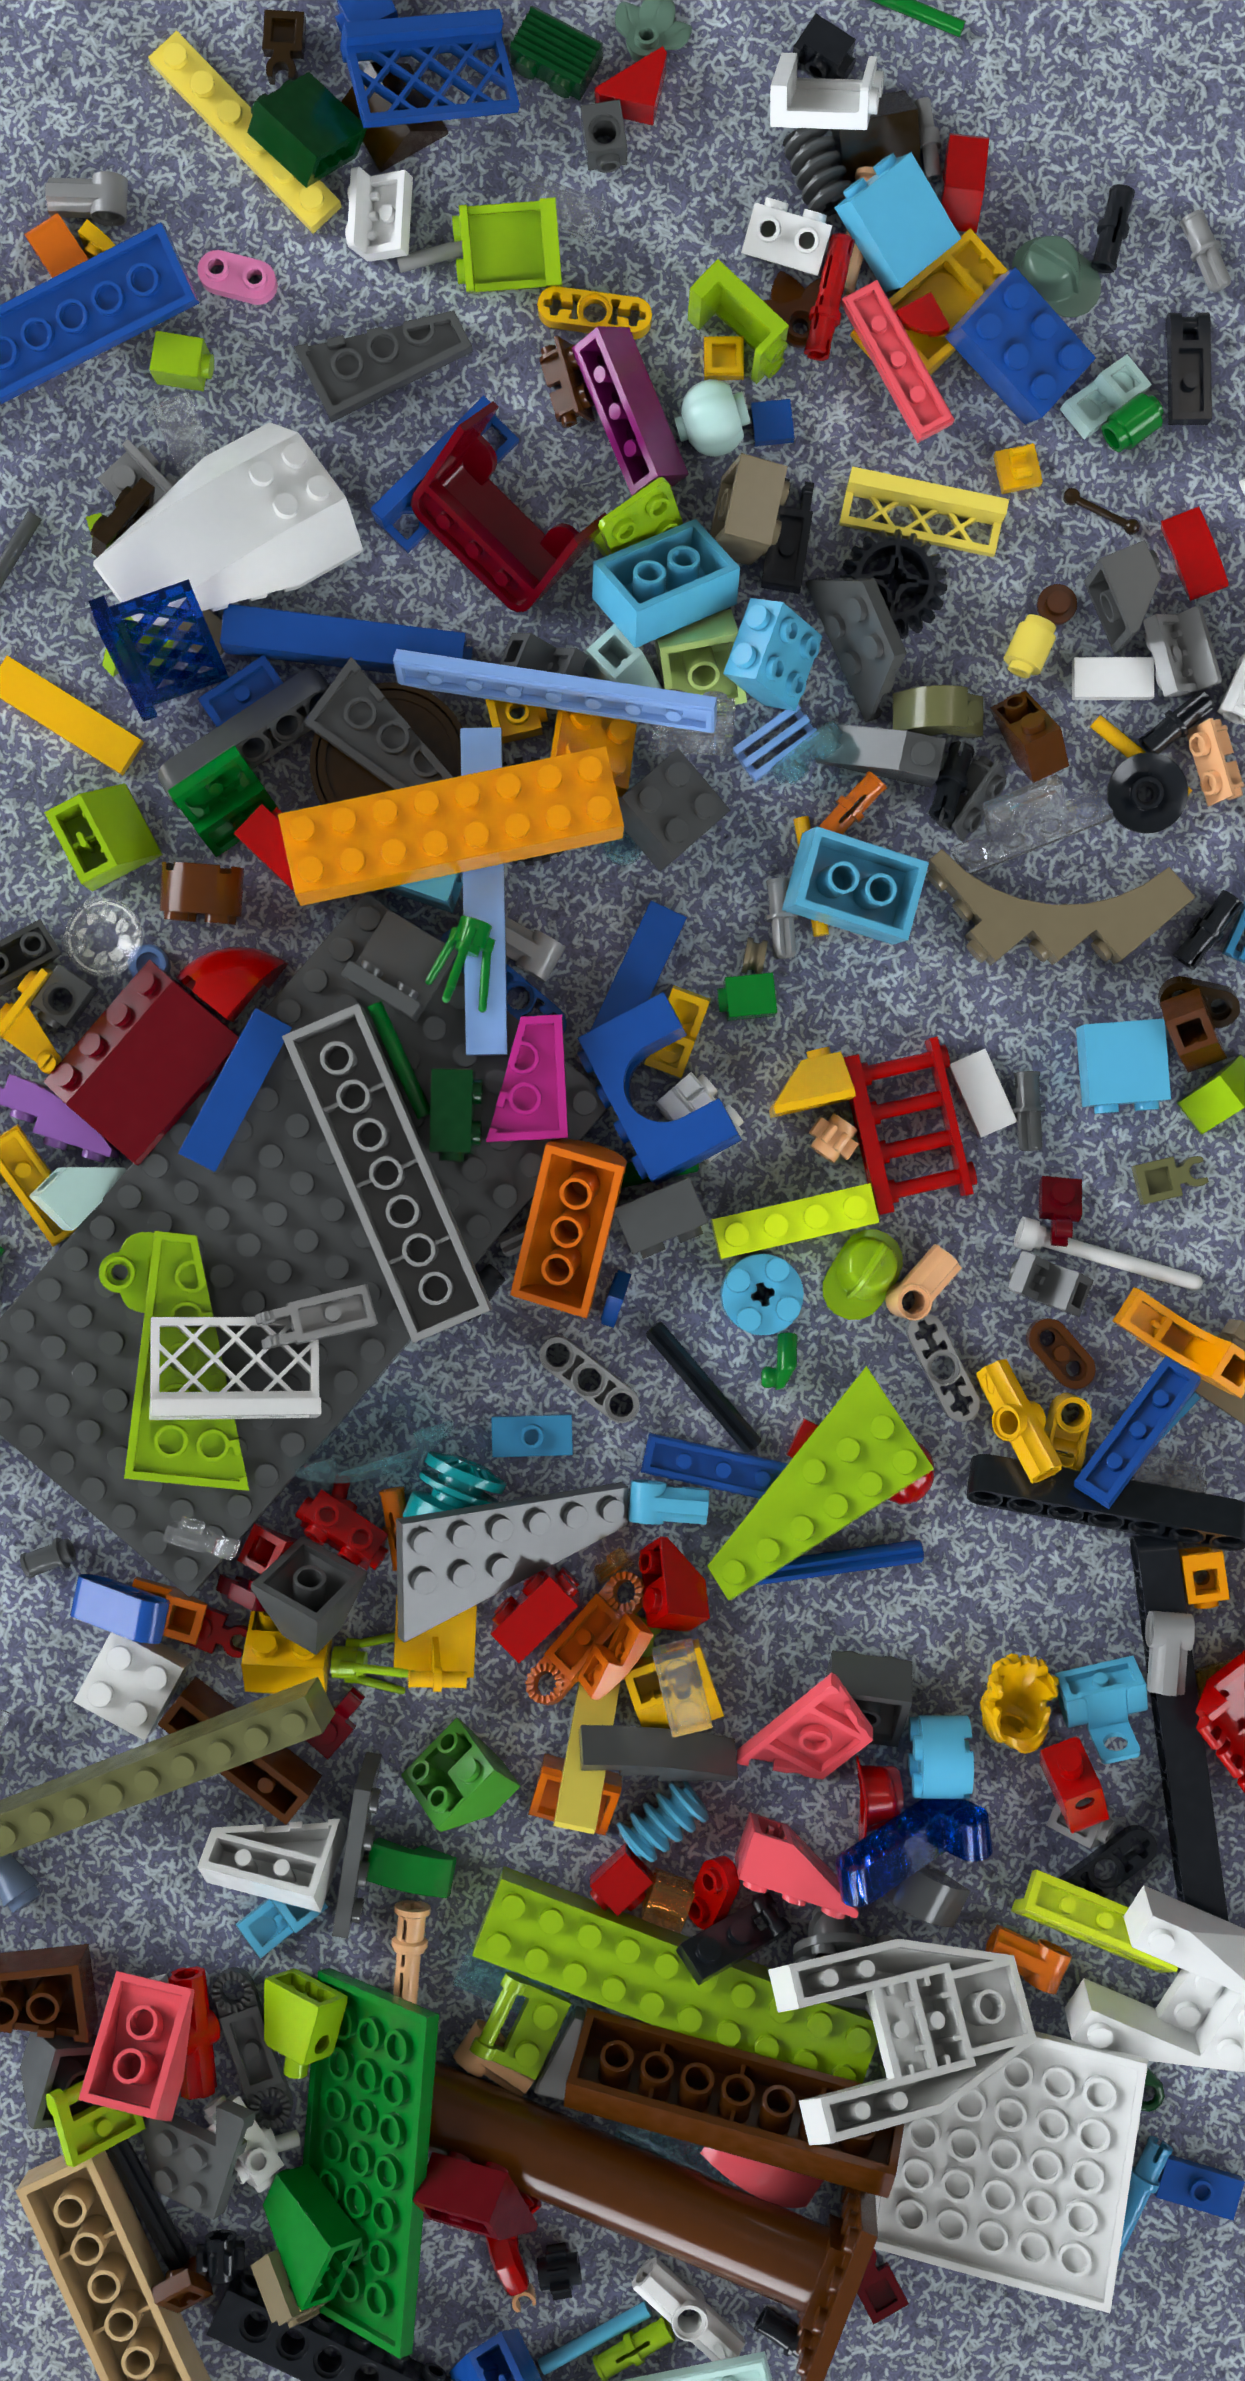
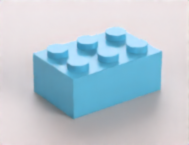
[592,519,740,648]
[782,826,929,945]

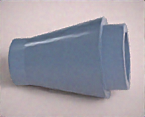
[0,1853,41,1914]

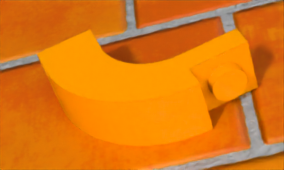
[1112,1287,1245,1398]

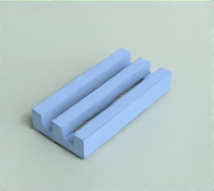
[732,704,820,783]

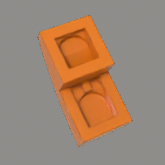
[577,1612,653,1700]

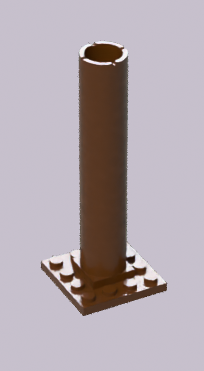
[428,2060,878,2381]

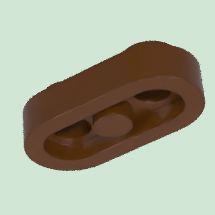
[1026,1318,1096,1389]

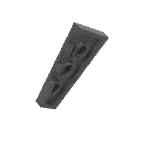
[332,1752,382,1939]

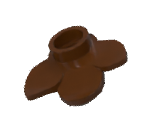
[763,271,821,348]

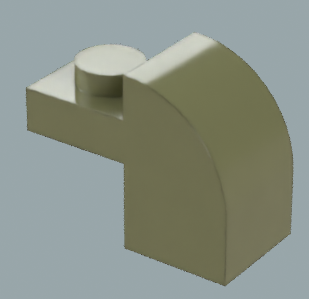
[893,685,984,738]

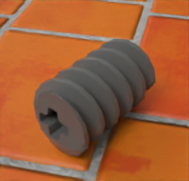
[783,128,852,217]

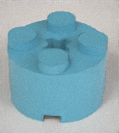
[720,1254,804,1335]
[908,1715,974,1799]

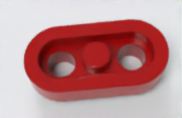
[687,1856,740,1930]

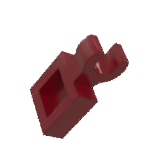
[1039,1176,1082,1247]
[305,1686,365,1760]

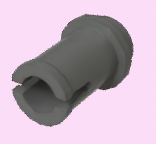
[20,1538,76,1579]

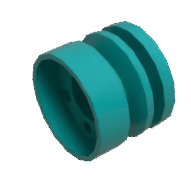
[402,1451,507,1518]

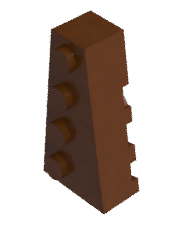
[0,1944,98,2043]

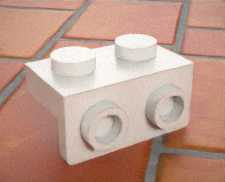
[345,167,413,261]

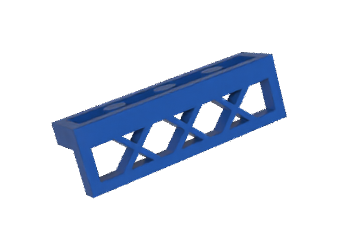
[370,395,519,553]

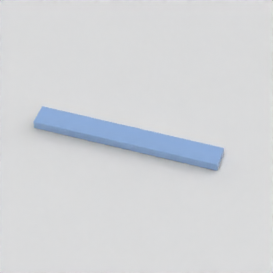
[393,649,717,733]
[460,727,508,1056]

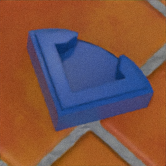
[600,1270,632,1328]

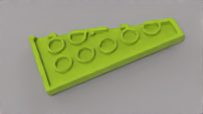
[707,1366,934,1601]

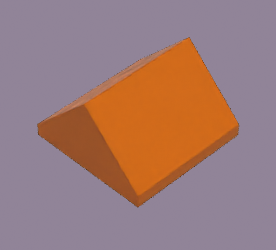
[528,1753,622,1836]

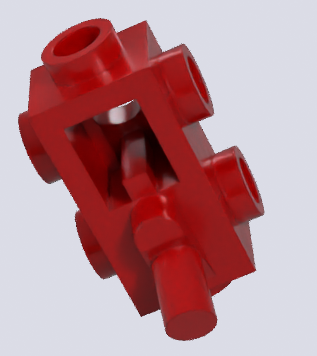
[295,1474,389,1571]

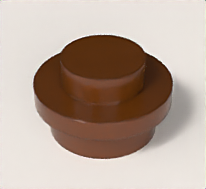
[1037,584,1077,625]

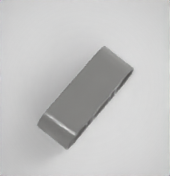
[539,1336,640,1423]

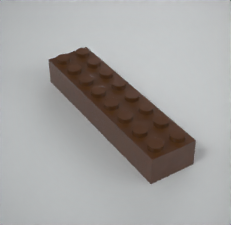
[564,2008,905,2198]

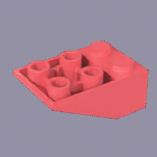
[735,1812,859,1919]

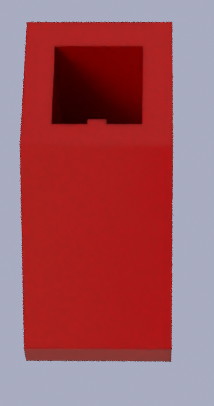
[639,1536,710,1632]

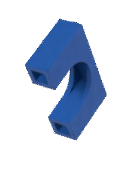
[577,992,742,1186]

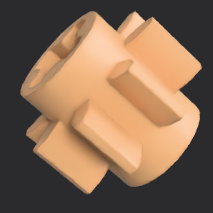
[809,1113,859,1163]

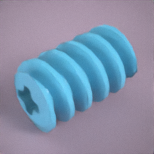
[617,1781,709,1862]

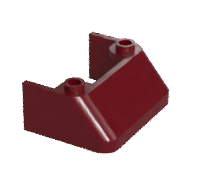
[411,401,607,612]

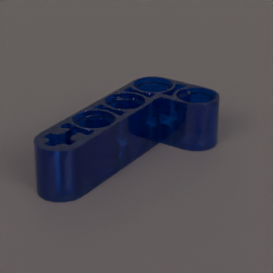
[835,1799,993,1907]

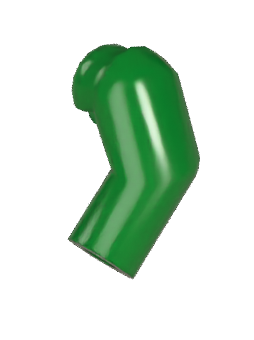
[761,1332,798,1390]

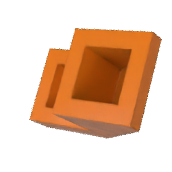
[132,1577,208,1645]

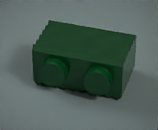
[510,5,603,101]

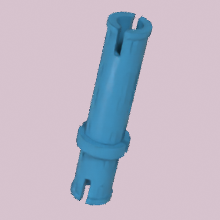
[1118,2136,1173,2261]

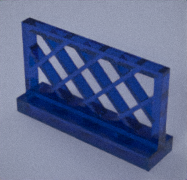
[88,579,229,722]

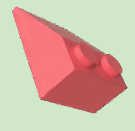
[78,1971,194,2122]

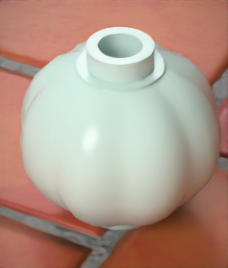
[674,379,751,457]

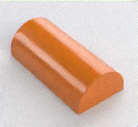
[510,1139,627,1319]

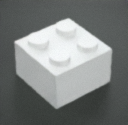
[73,1633,192,1741]

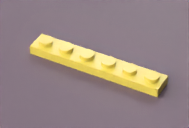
[148,30,342,234]

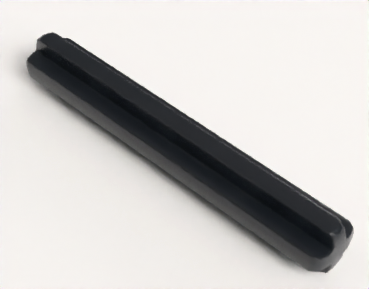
[646,1322,761,1453]
[105,2139,190,2270]

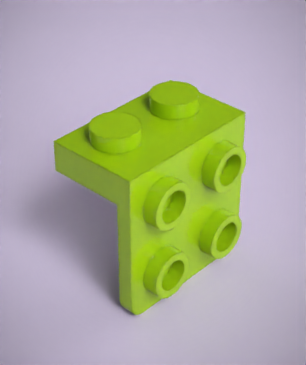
[593,477,683,557]

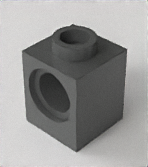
[580,100,627,173]
[31,964,99,1030]

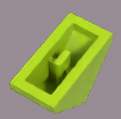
[1177,1054,1245,1134]

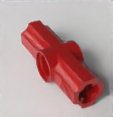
[168,1966,221,2100]

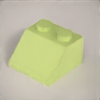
[655,609,747,708]

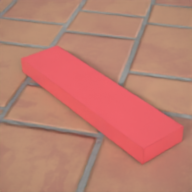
[841,280,955,443]

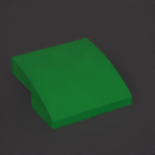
[168,745,280,857]

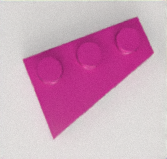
[486,1014,568,1142]

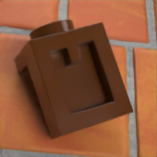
[151,2255,213,2313]

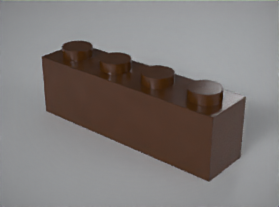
[157,1676,322,1825]

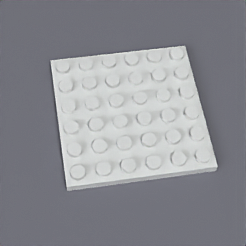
[874,2031,1148,2313]

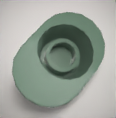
[1012,235,1101,318]

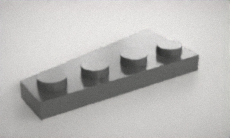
[294,310,473,423]
[304,657,453,790]

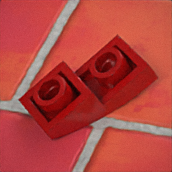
[1161,506,1228,601]

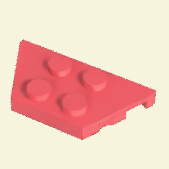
[736,1673,873,1780]

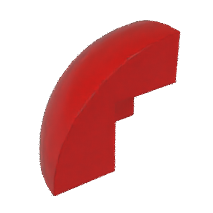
[176,947,288,1022]

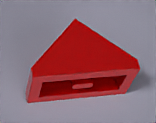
[595,46,667,126]

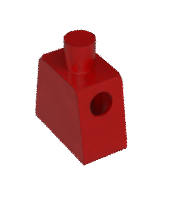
[1040,1736,1109,1834]

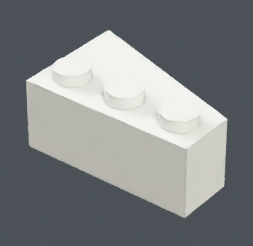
[197,1818,347,1913]

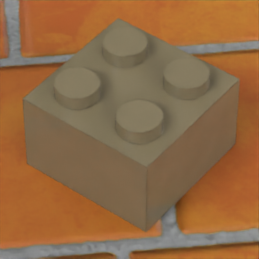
[710,453,790,566]

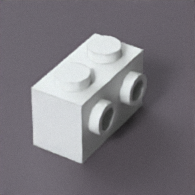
[741,197,833,276]

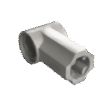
[45,171,128,226]
[505,916,566,982]
[1145,1611,1195,1696]

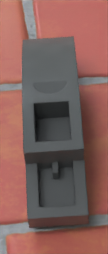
[0,919,62,997]

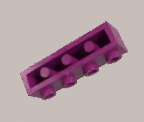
[572,326,689,496]

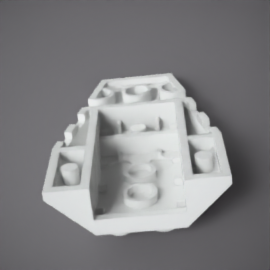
[93,422,363,631]

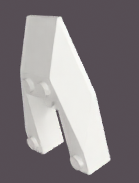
[1064,1885,1245,2072]
[768,1939,1037,2145]

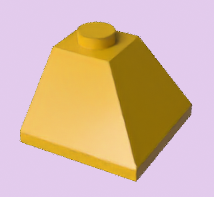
[769,1047,856,1118]

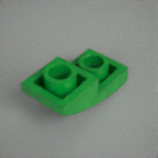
[367,1837,457,1898]

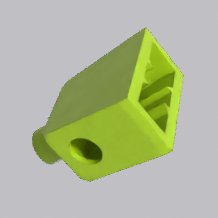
[264,1968,348,2079]

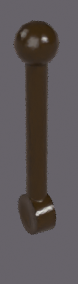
[1063,488,1140,535]

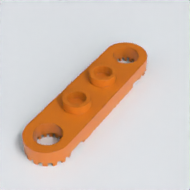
[525,1571,645,1705]

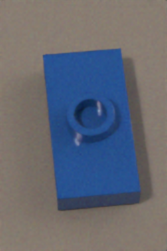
[1154,2155,1245,2221]

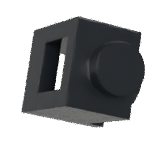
[793,13,856,79]

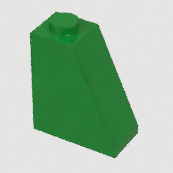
[263,2164,363,2311]

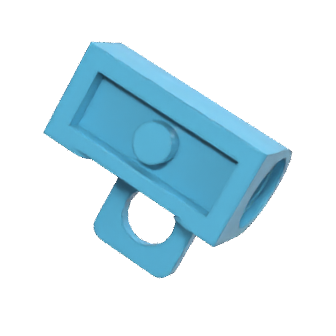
[1055,1656,1148,1764]

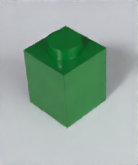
[717,973,777,1021]

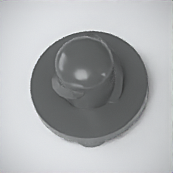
[793,1906,874,1963]

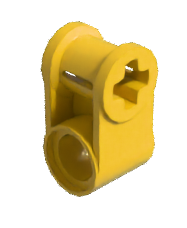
[1044,1393,1092,1471]

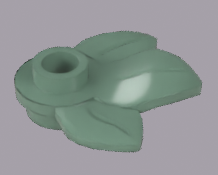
[615,0,692,62]

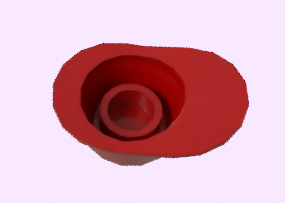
[855,1755,904,1856]

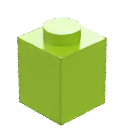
[149,331,214,392]

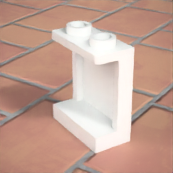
[770,53,884,130]

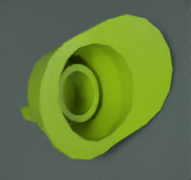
[823,1229,903,1320]

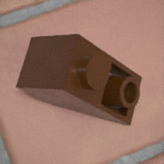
[990,690,1069,783]
[1160,988,1227,1073]

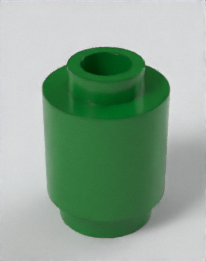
[1102,393,1164,452]

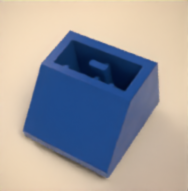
[449,2328,542,2381]

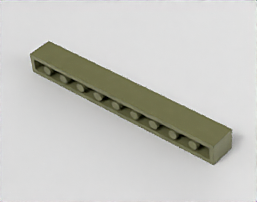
[0,1677,335,1857]

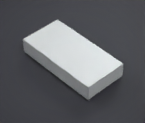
[1072,657,1154,700]
[948,1048,1018,1138]

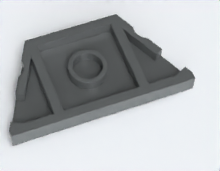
[805,577,907,723]

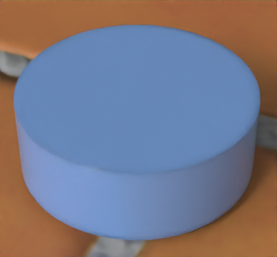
[129,944,171,978]

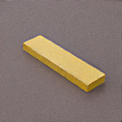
[0,655,144,776]

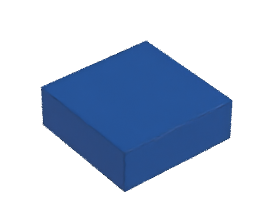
[750,399,795,447]

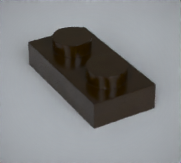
[90,478,155,558]

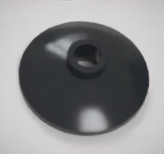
[1107,752,1188,834]

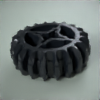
[840,529,947,639]

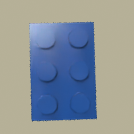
[944,267,1096,425]

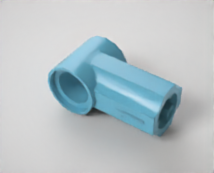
[628,1479,709,1525]

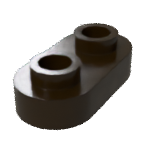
[1158,976,1240,1028]

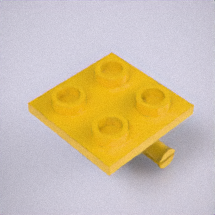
[0,968,62,1074]
[393,1595,477,1692]

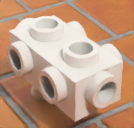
[203,2094,300,2193]

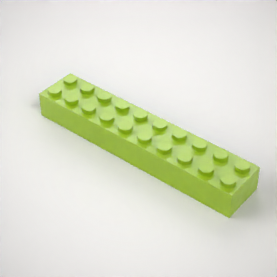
[472,1866,878,2083]

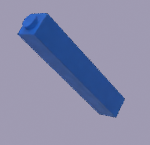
[220,604,473,674]

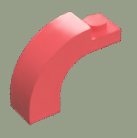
[700,2147,824,2208]

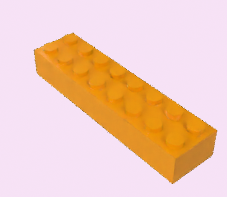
[278,746,624,906]

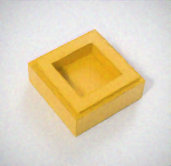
[704,336,744,380]

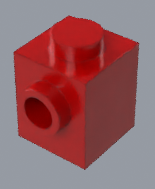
[590,1843,653,1916]

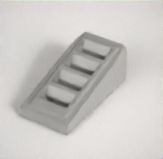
[534,2006,585,2101]

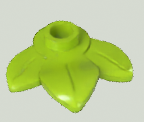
[99,1232,154,1313]

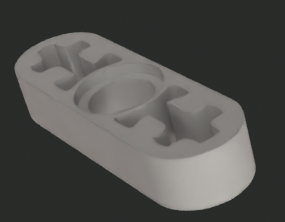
[906,1314,980,1422]

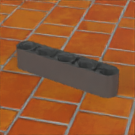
[158,669,330,809]

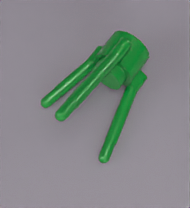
[425,916,496,1013]

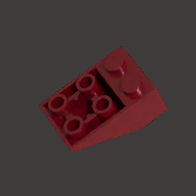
[413,2151,538,2240]

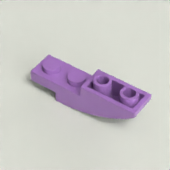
[0,1074,120,1163]

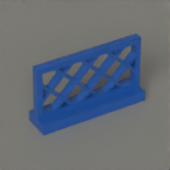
[340,9,520,128]

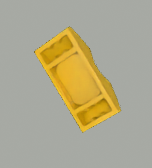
[850,228,1008,375]

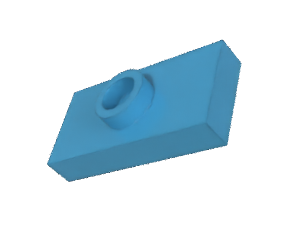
[491,1414,573,1457]

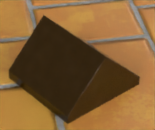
[341,62,449,173]
[831,90,921,183]

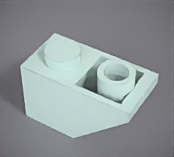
[584,623,662,723]
[29,1167,127,1231]

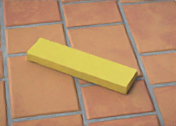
[553,1682,620,1834]

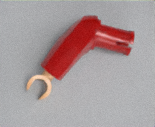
[485,2191,542,2312]

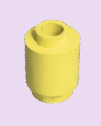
[1003,614,1056,678]

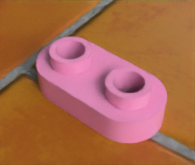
[197,250,278,305]

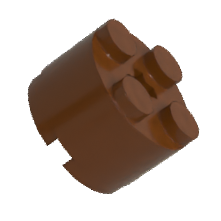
[160,862,244,925]

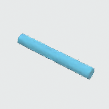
[538,2301,652,2375]

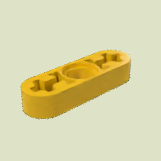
[537,286,652,339]

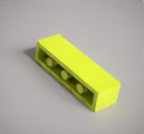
[710,1183,880,1259]

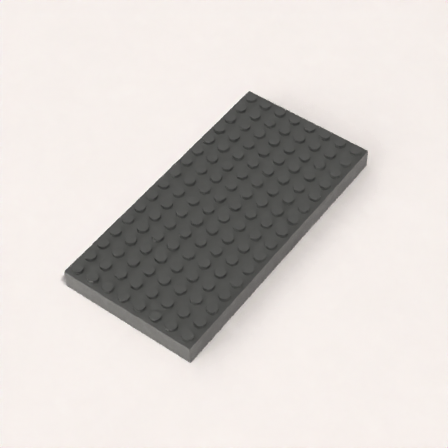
[0,892,610,1597]

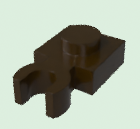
[262,9,306,85]

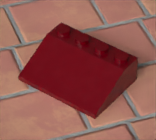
[43,959,239,1166]

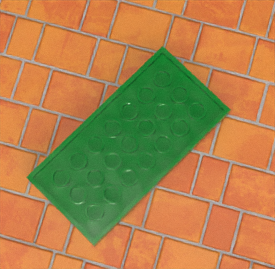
[302,1968,439,2359]

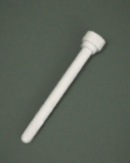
[1014,1216,1203,1290]

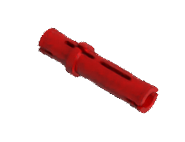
[804,233,855,361]

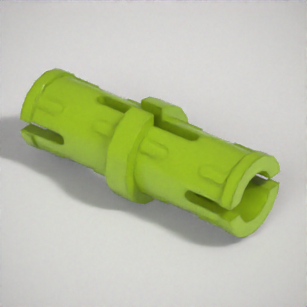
[592,2316,676,2381]

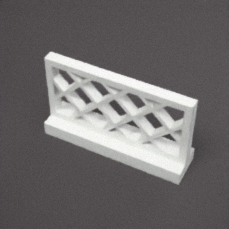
[149,1317,321,1420]

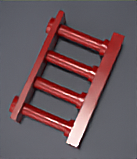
[843,1036,977,1215]

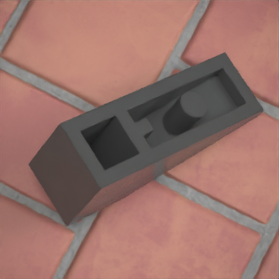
[815,723,946,788]

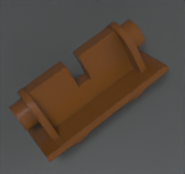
[539,336,595,428]

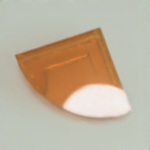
[593,1547,634,1585]

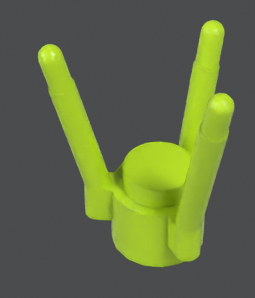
[331,1632,415,1695]

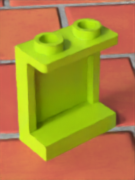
[452,197,562,293]
[687,259,789,384]

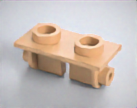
[1187,718,1245,807]

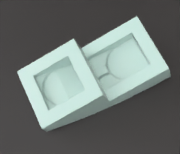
[1060,354,1152,440]

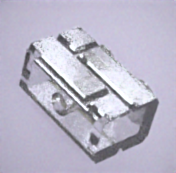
[652,689,735,756]
[652,1638,713,1737]

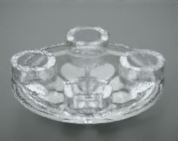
[62,897,143,977]

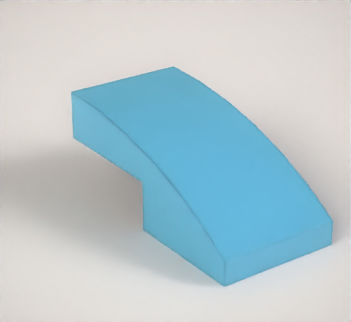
[235,1899,328,1959]

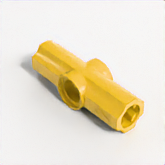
[976,1359,1063,1483]

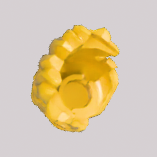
[980,1653,1060,1754]

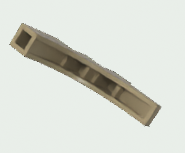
[926,849,1196,966]

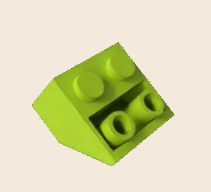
[44,783,163,892]

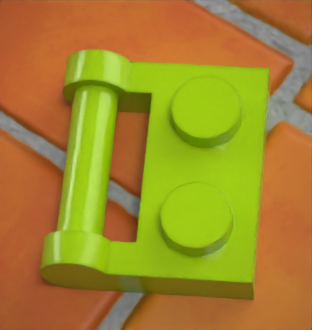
[469,1972,571,2080]
[46,2080,146,2167]

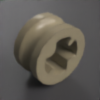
[741,937,768,974]

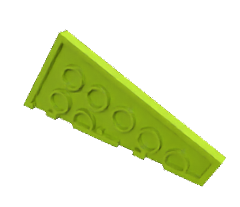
[124,1231,249,1491]

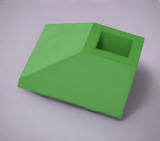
[401,1717,520,1832]

